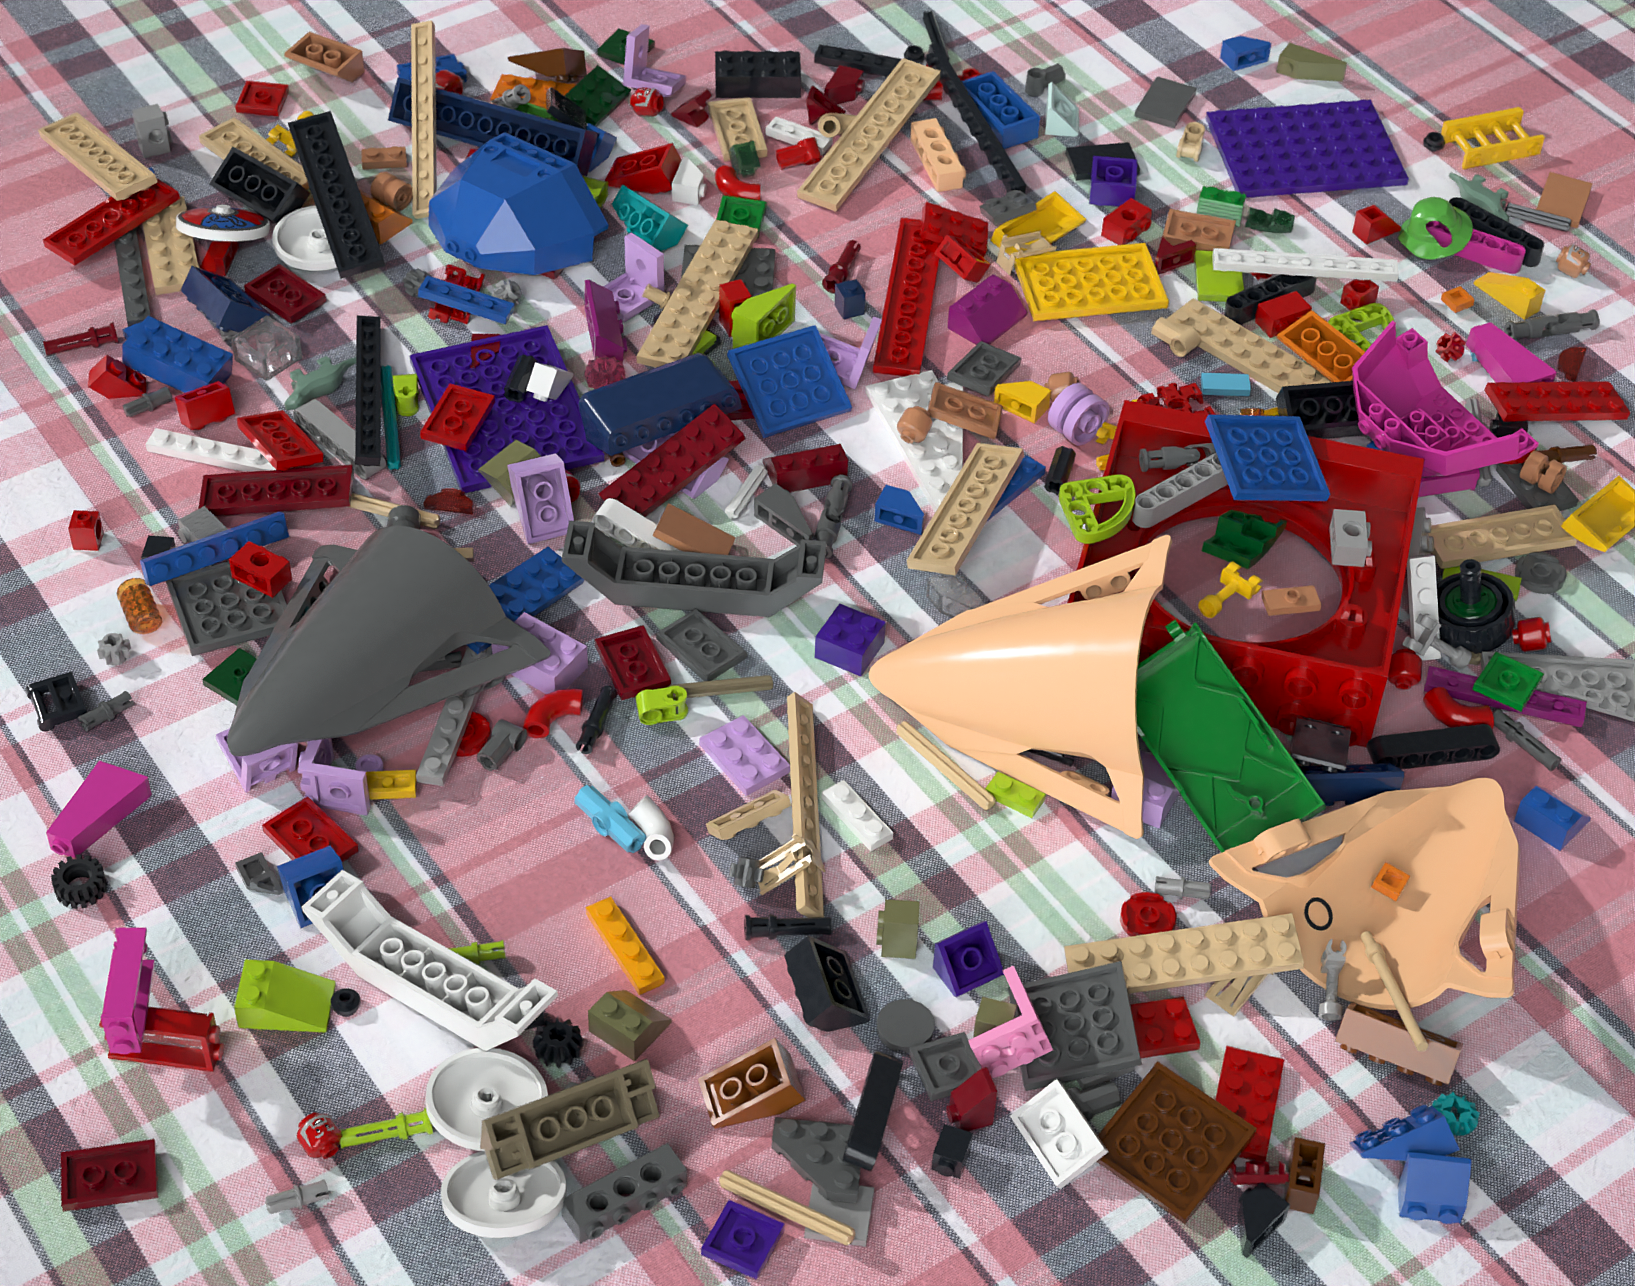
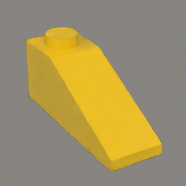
[1473,272,1546,320]

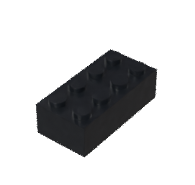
[715,50,801,98]
[209,147,310,225]
[1276,381,1364,439]

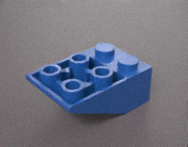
[1350,1105,1460,1161]

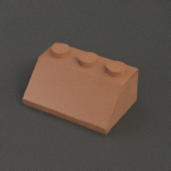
[284,31,365,83]

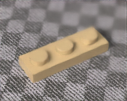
[706,789,791,840]

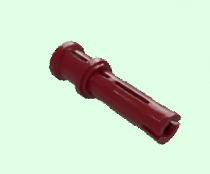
[822,240,861,293]
[43,322,119,356]

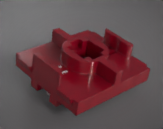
[1227,1159,1289,1187]

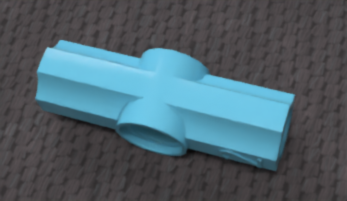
[574,785,646,853]

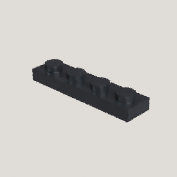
[814,44,901,77]

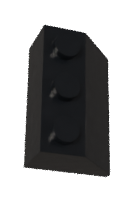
[784,936,870,1032]

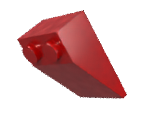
[605,143,682,194]

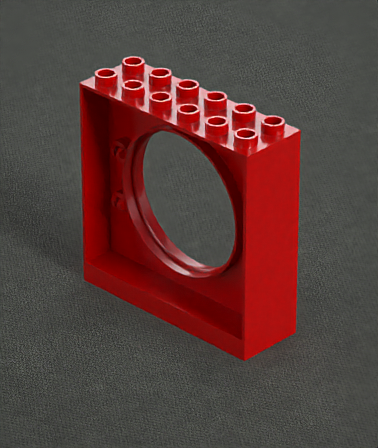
[1067,400,1425,747]

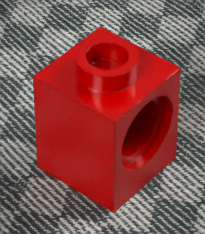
[1340,279,1379,311]
[68,510,104,551]

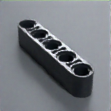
[1449,197,1544,267]
[1224,274,1317,325]
[1366,724,1500,770]
[842,1050,904,1171]

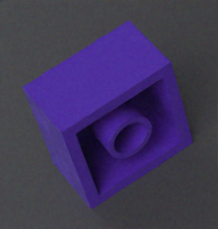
[1089,156,1137,207]
[814,603,886,677]

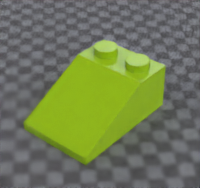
[731,283,796,349]
[234,959,336,1033]

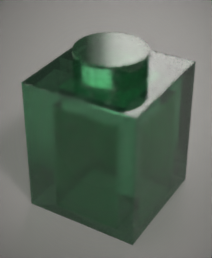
[728,141,760,178]

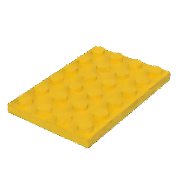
[1014,243,1169,321]

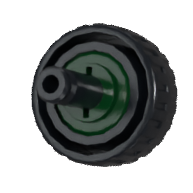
[1437,559,1515,654]

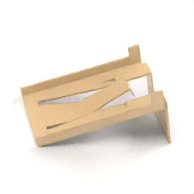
[997,231,1057,275]
[758,833,826,895]
[1205,973,1274,1017]

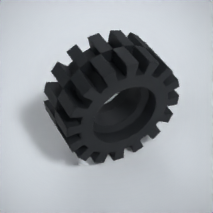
[51,854,107,909]

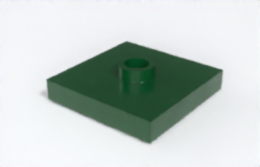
[597,28,655,65]
[202,648,257,706]

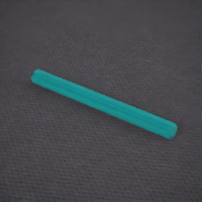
[381,365,401,470]

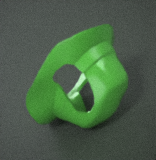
[1397,197,1473,259]

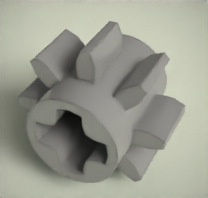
[493,279,522,307]
[97,633,131,665]

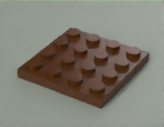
[1096,1061,1257,1224]

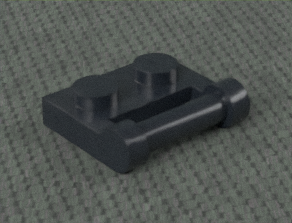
[25,671,87,732]

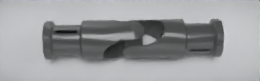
[1505,309,1600,340]
[1139,443,1216,472]
[815,475,853,559]

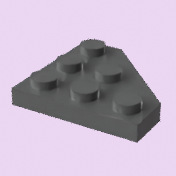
[771,1117,861,1203]

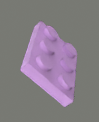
[699,715,790,796]

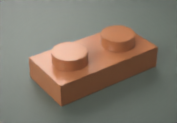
[361,146,407,170]

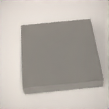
[804,1183,874,1247]

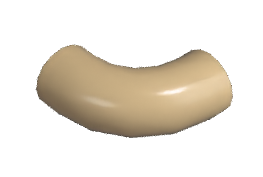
[818,113,856,138]

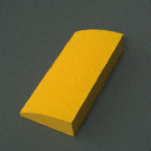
[990,191,1086,255]
[1561,476,1635,552]

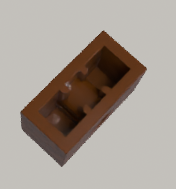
[1284,1137,1325,1214]

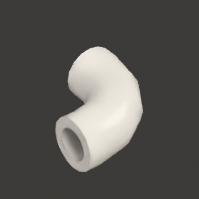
[628,795,674,861]

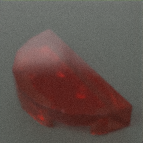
[1557,347,1587,382]
[423,488,473,515]

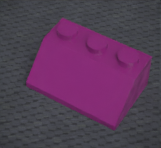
[947,274,1027,345]
[585,280,627,365]

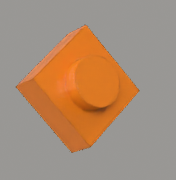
[1441,286,1475,313]
[1371,862,1410,901]

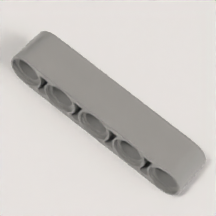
[293,399,386,480]
[1132,453,1228,528]

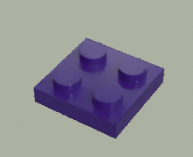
[701,1200,785,1280]

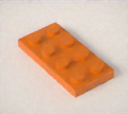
[490,74,576,109]

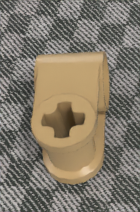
[1176,122,1205,162]

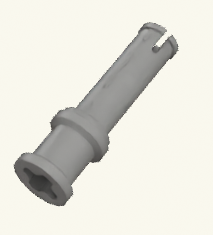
[490,84,531,109]

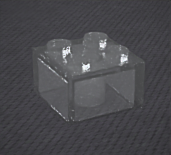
[231,315,303,381]

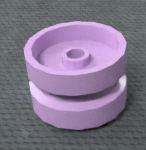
[1048,383,1110,446]

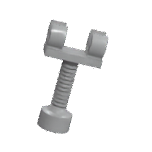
[1402,613,1472,669]
[1319,939,1347,1021]

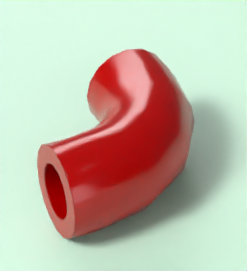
[715,165,761,201]
[1423,687,1494,729]
[523,689,584,738]

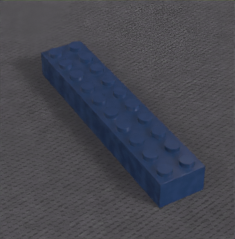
[388,77,598,176]

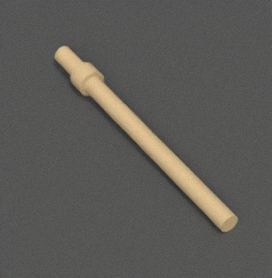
[1361,931,1428,1051]

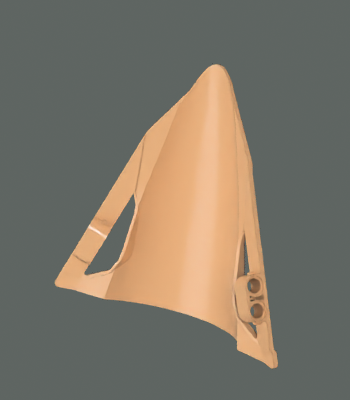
[869,535,1172,839]
[1209,778,1521,1010]

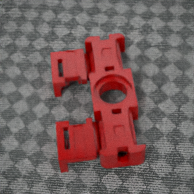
[428,264,485,324]
[1156,383,1216,416]

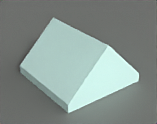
[1045,82,1079,137]

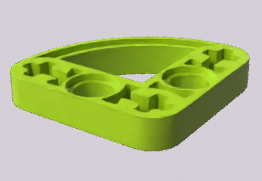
[1328,303,1395,352]
[1059,475,1135,544]

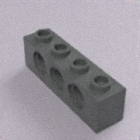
[562,1143,687,1244]

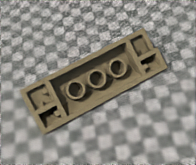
[480,1059,660,1180]

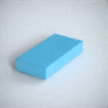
[1201,373,1251,396]

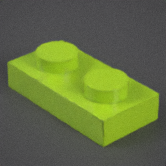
[985,771,1046,818]

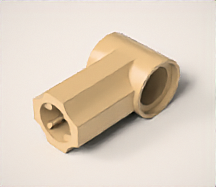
[1151,317,1201,357]

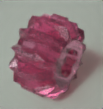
[585,354,626,389]

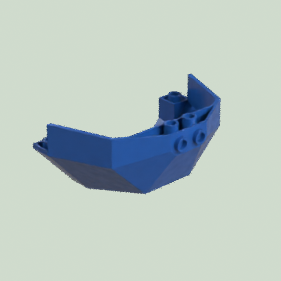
[428,132,609,275]

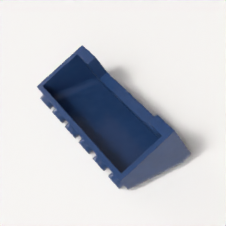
[579,353,742,456]

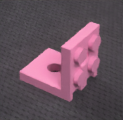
[968,966,1053,1078]

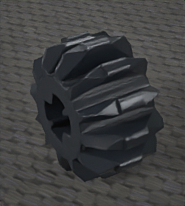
[533,1017,584,1069]

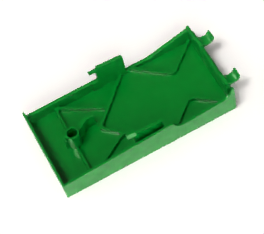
[1136,620,1326,853]

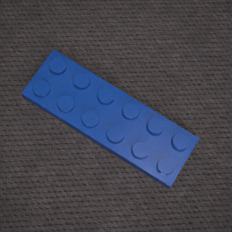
[467,546,584,655]

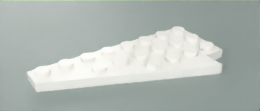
[865,370,963,512]

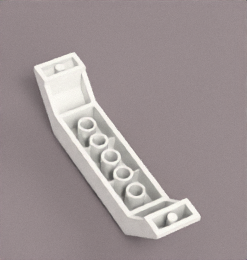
[302,870,558,1051]

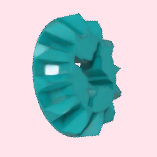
[1432,1092,1480,1136]

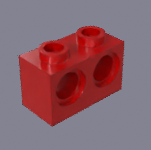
[935,235,991,283]

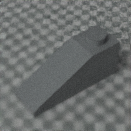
[754,484,812,546]

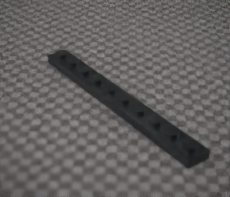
[926,43,1026,194]
[355,315,381,466]

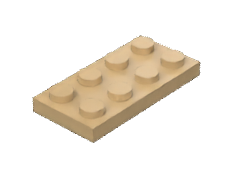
[708,98,767,161]

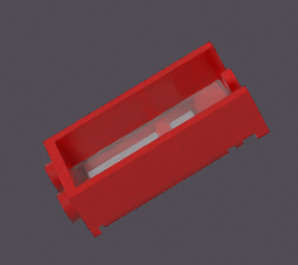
[99,1006,224,1072]

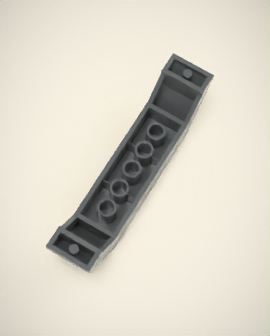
[562,520,827,617]

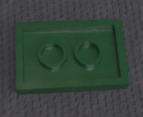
[564,65,631,127]

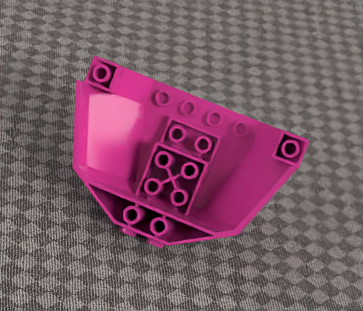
[1352,320,1539,477]

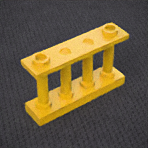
[1441,107,1545,169]

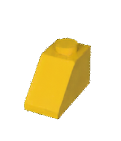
[994,381,1051,424]

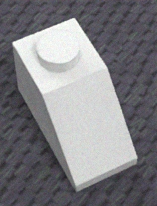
[672,157,707,205]
[527,363,574,402]

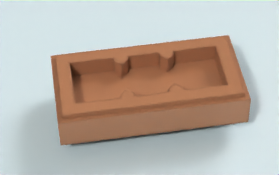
[1261,585,1321,616]

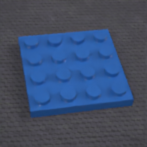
[727,325,852,438]
[1205,414,1331,501]

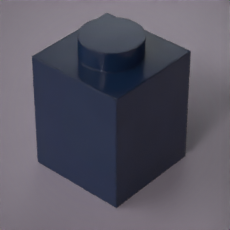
[834,279,866,320]

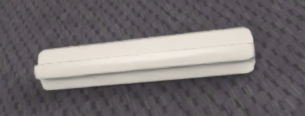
[725,465,768,519]

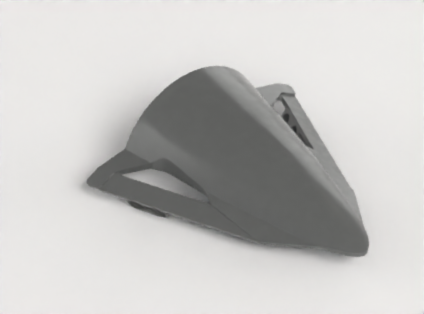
[227,525,550,756]

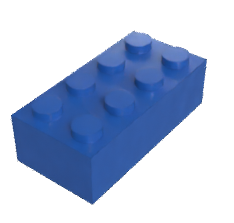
[962,71,1040,149]
[122,316,233,393]

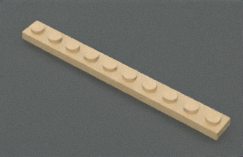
[411,20,437,219]
[787,692,824,918]

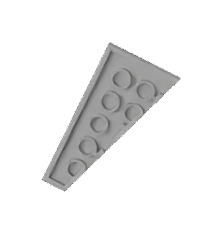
[1480,651,1635,722]

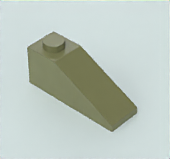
[1276,42,1347,82]

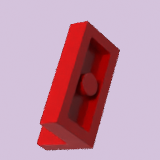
[200,241,239,276]

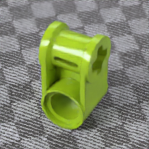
[393,374,419,417]
[636,686,688,725]

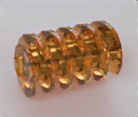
[116,578,163,634]

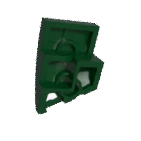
[1201,510,1287,569]

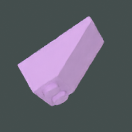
[507,453,574,544]
[1111,751,1179,829]

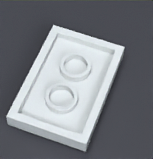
[1010,1079,1108,1189]

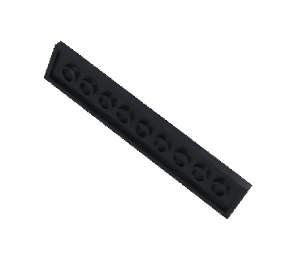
[288,111,386,279]

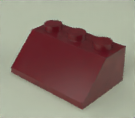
[763,444,848,493]

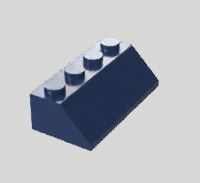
[180,266,270,333]
[1298,763,1404,806]

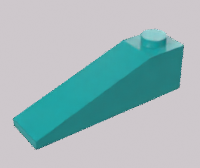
[612,185,688,252]

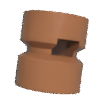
[370,171,413,211]
[1520,450,1567,494]

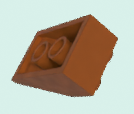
[698,1038,806,1129]

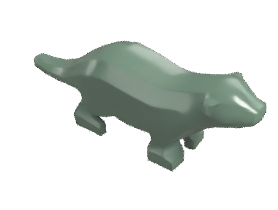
[1449,173,1509,222]
[284,356,356,410]

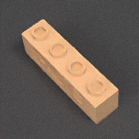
[910,118,966,192]

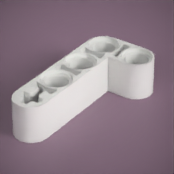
[591,498,681,551]

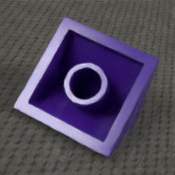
[933,921,1005,997]

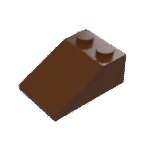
[508,48,587,82]

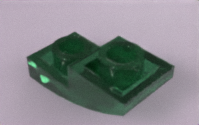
[1244,207,1295,233]

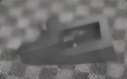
[235,852,283,895]

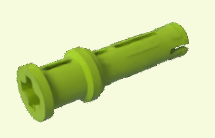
[340,1108,433,1148]

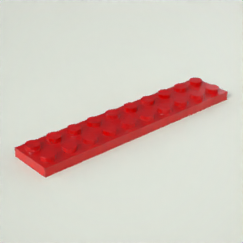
[873,218,940,376]

